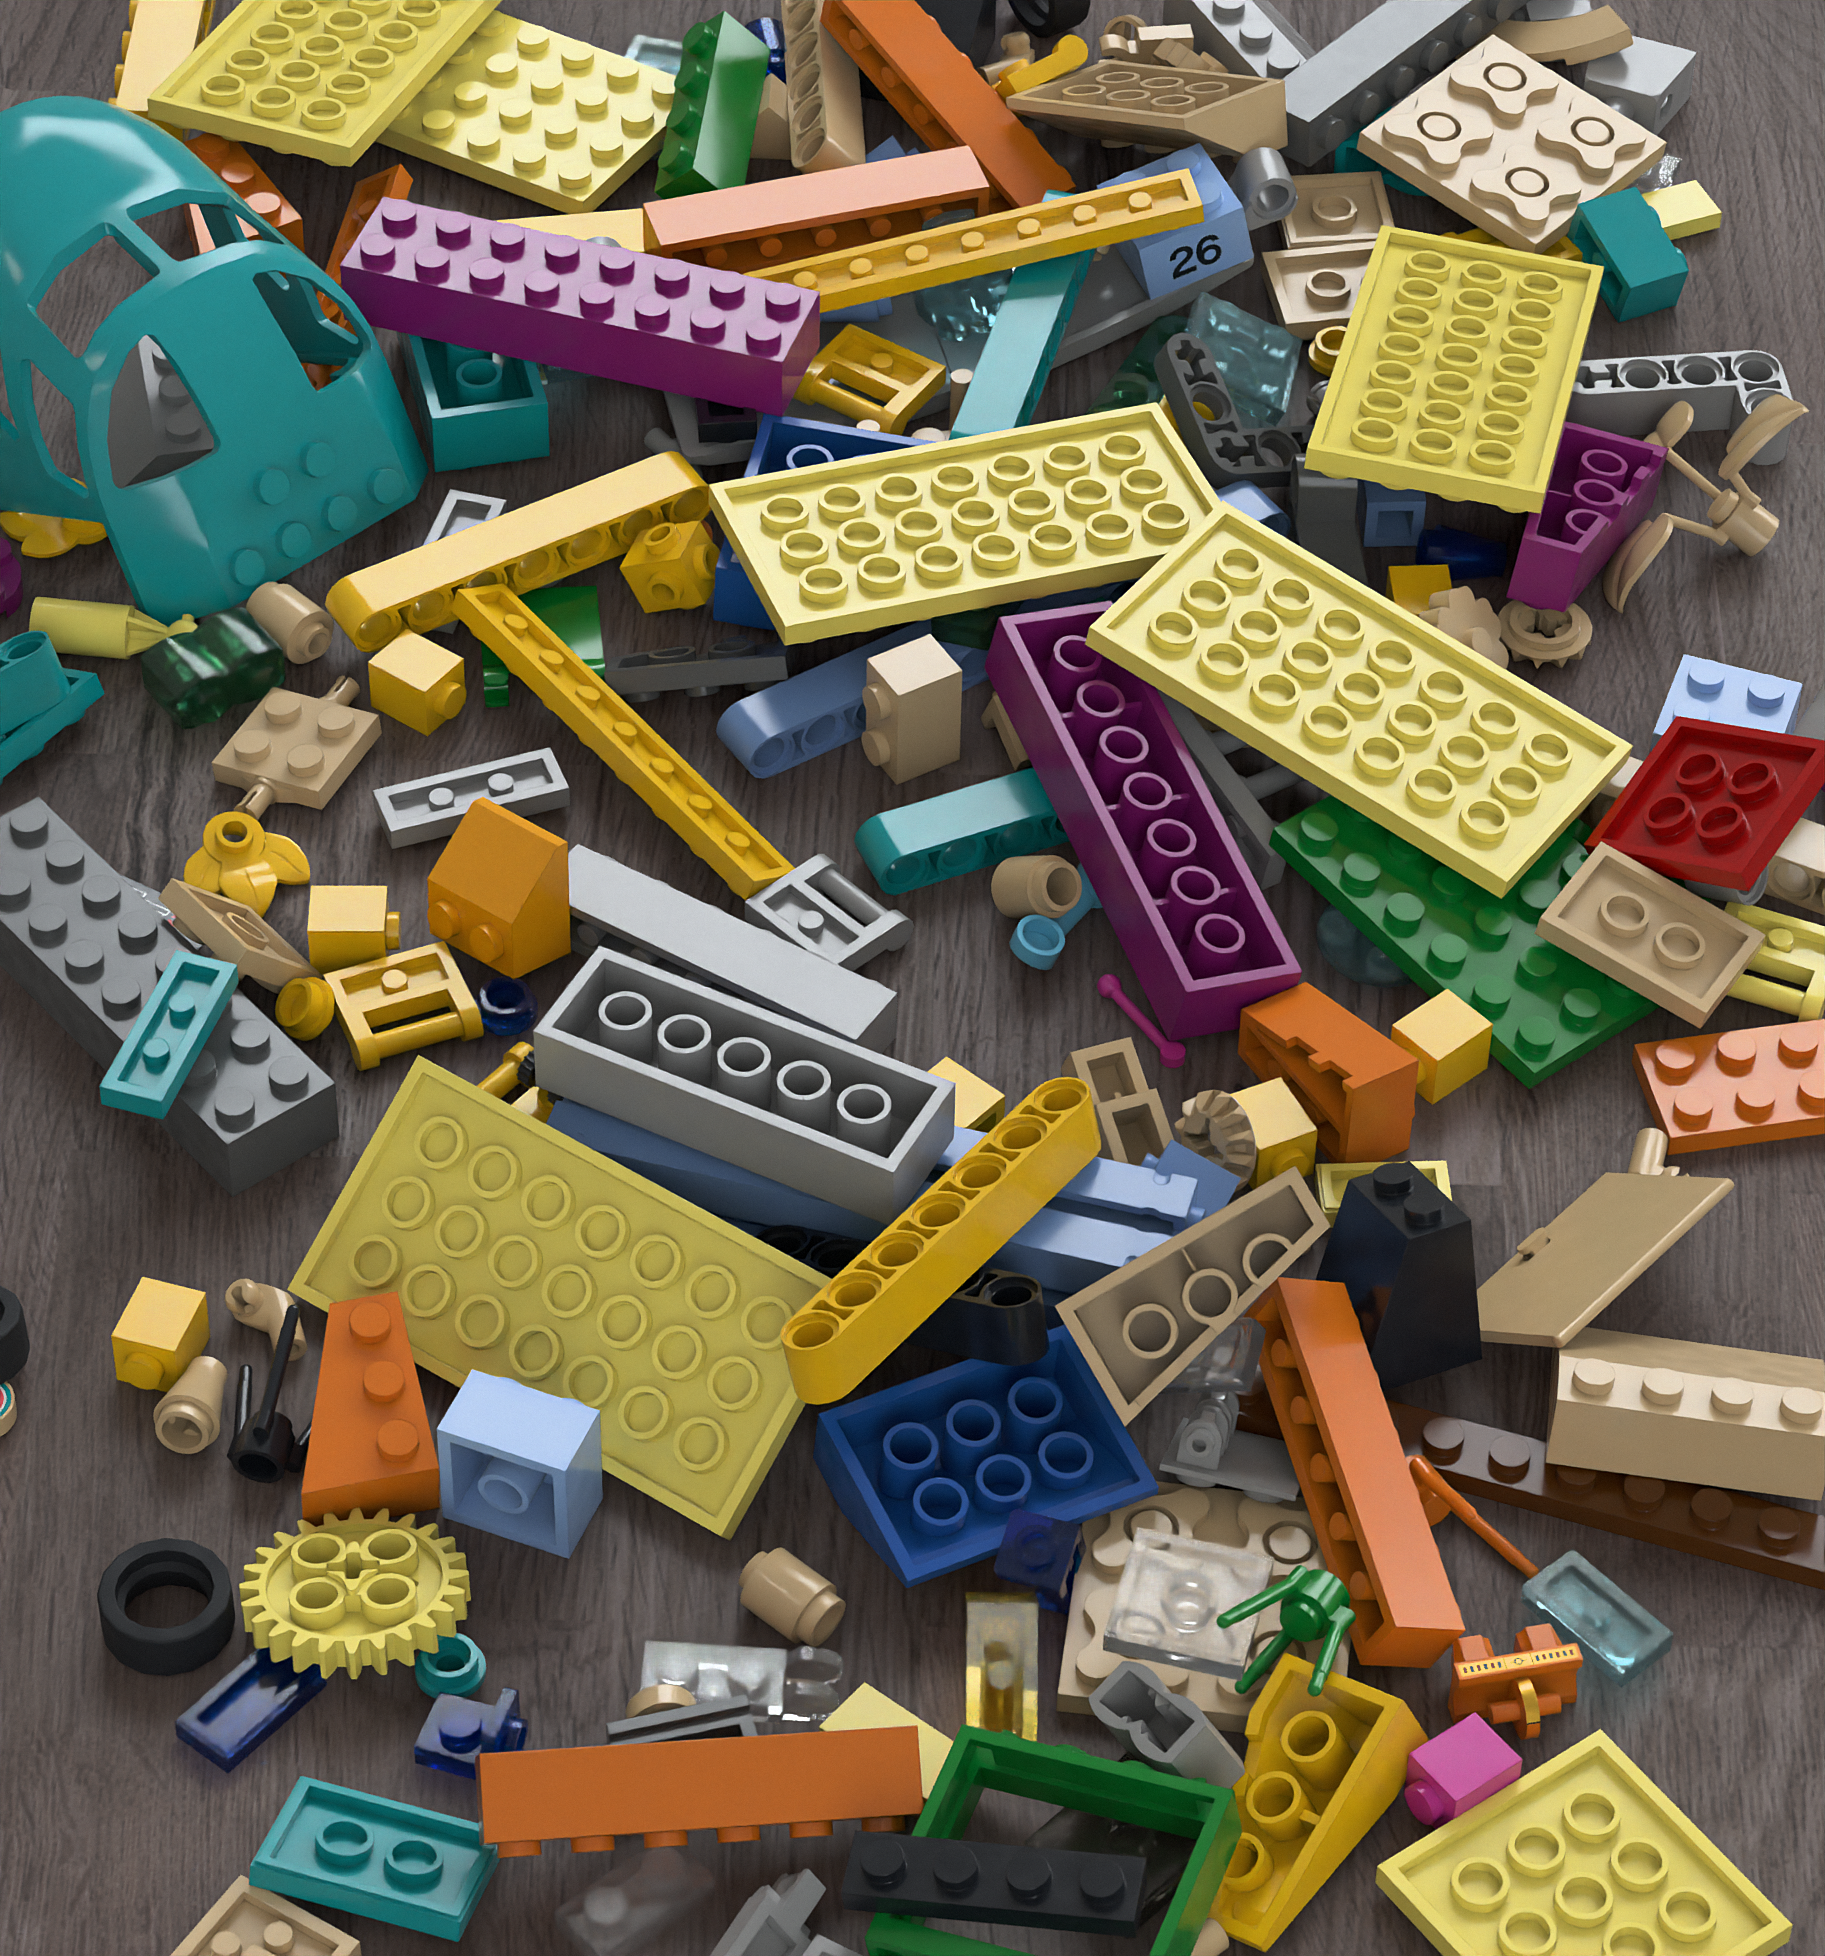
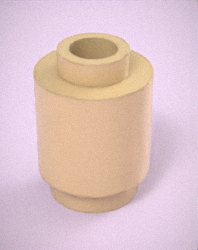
[245,582,334,664]
[991,855,1082,919]
[739,1547,846,1647]

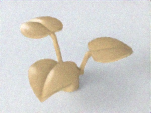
[1602,394,1809,614]

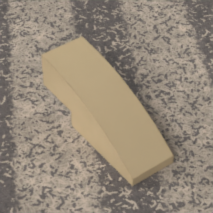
[1061,1037,1174,1166]

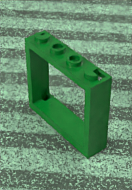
[864,1724,1242,1956]

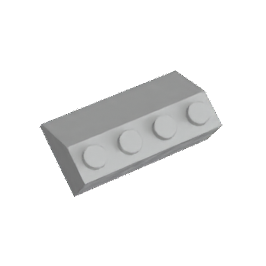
[1162,0,1317,79]
[81,335,214,488]

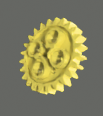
[239,1508,471,1679]

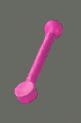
[1097,974,1186,1068]

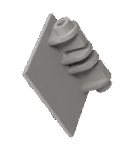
[1159,1385,1300,1503]

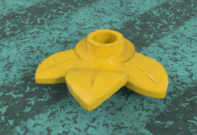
[0,478,108,558]
[183,811,310,918]

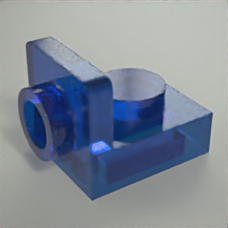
[994,1509,1087,1615]
[414,1687,528,1780]

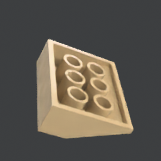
[1006,60,1288,163]
[1546,1327,1825,1501]

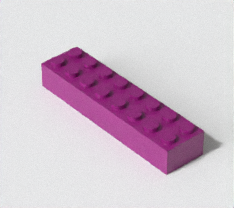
[340,197,820,417]
[984,601,1302,1041]

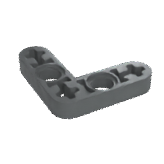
[1154,333,1314,489]

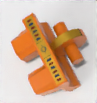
[1448,1623,1583,1740]

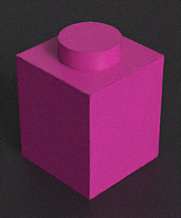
[1404,1712,1523,1829]

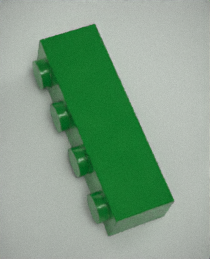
[654,11,771,200]

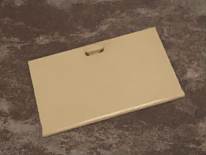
[1477,1172,1734,1348]

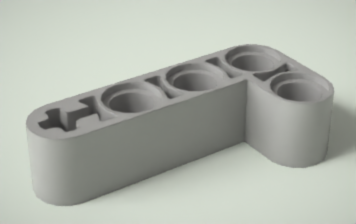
[1565,350,1793,465]

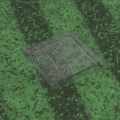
[1103,1527,1274,1681]

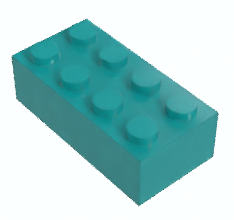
[396,331,550,472]

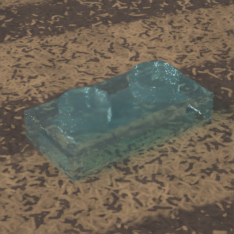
[1521,1549,1673,1688]

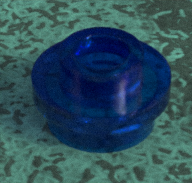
[475,976,538,1036]

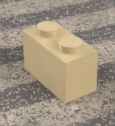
[861,634,962,785]

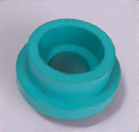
[415,1633,486,1701]

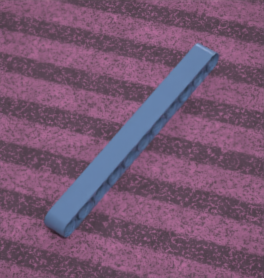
[716,480,1291,779]

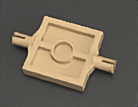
[212,676,382,821]

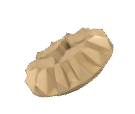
[1498,599,1592,669]
[1174,1090,1256,1192]

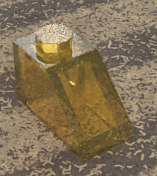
[964,1592,1038,1742]

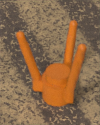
[1405,1454,1539,1579]

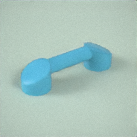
[1009,862,1102,970]

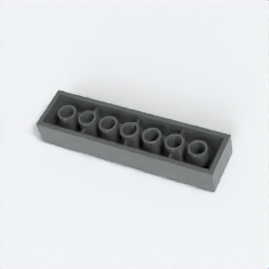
[0,797,339,1197]

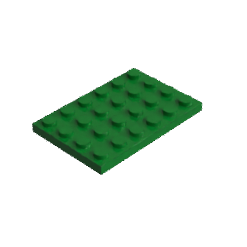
[1268,795,1661,1089]

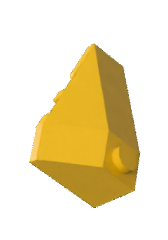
[1207,1652,1429,1953]

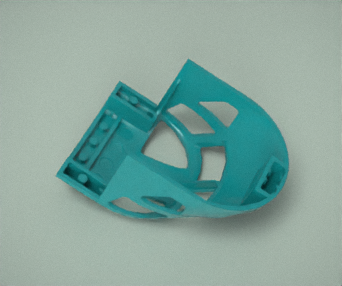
[0,96,429,627]

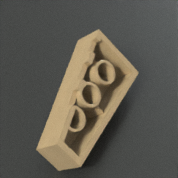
[1055,1166,1330,1426]

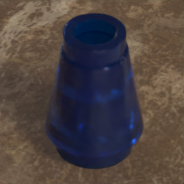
[1415,524,1507,581]

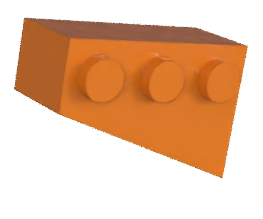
[182,132,305,279]
[1238,982,1419,1163]
[301,1291,440,1527]

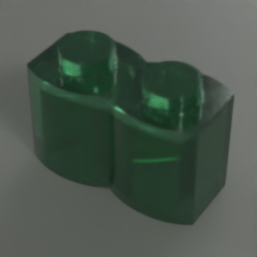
[140,607,286,729]

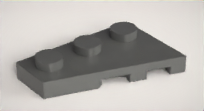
[604,630,800,702]

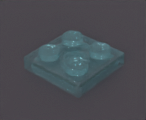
[1185,291,1303,427]

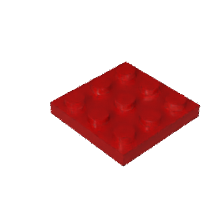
[1584,716,1825,892]

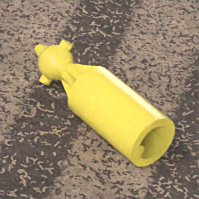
[29,597,215,661]

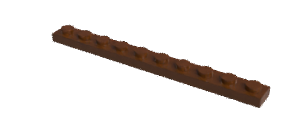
[1211,1355,1825,1590]

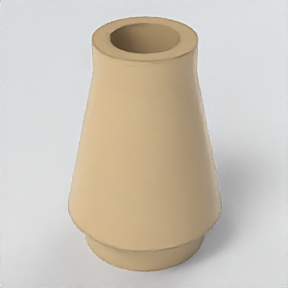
[153,1356,228,1454]

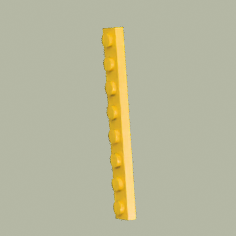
[743,168,1204,313]
[450,583,795,901]

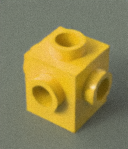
[619,520,720,613]

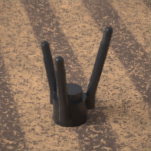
[227,1304,312,1483]

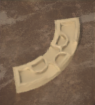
[1455,5,1634,66]

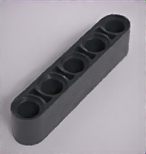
[755,1225,1050,1366]

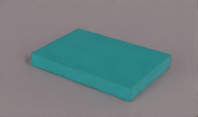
[249,1776,501,1942]

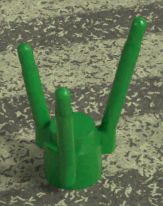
[1216,1565,1356,1697]

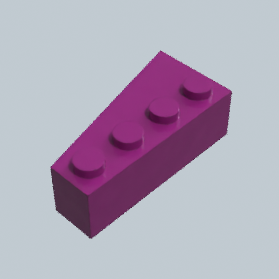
[1507,421,1669,613]

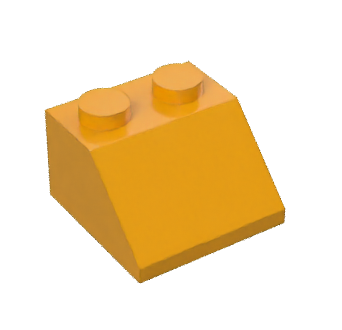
[427,797,571,980]

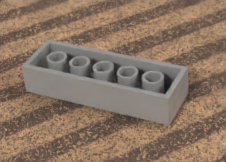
[533,945,956,1226]

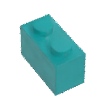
[1567,187,1689,323]

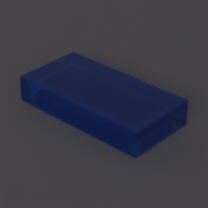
[175,1647,327,1774]

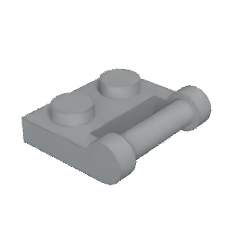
[745,854,914,972]

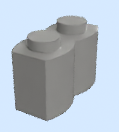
[1088,1661,1245,1789]

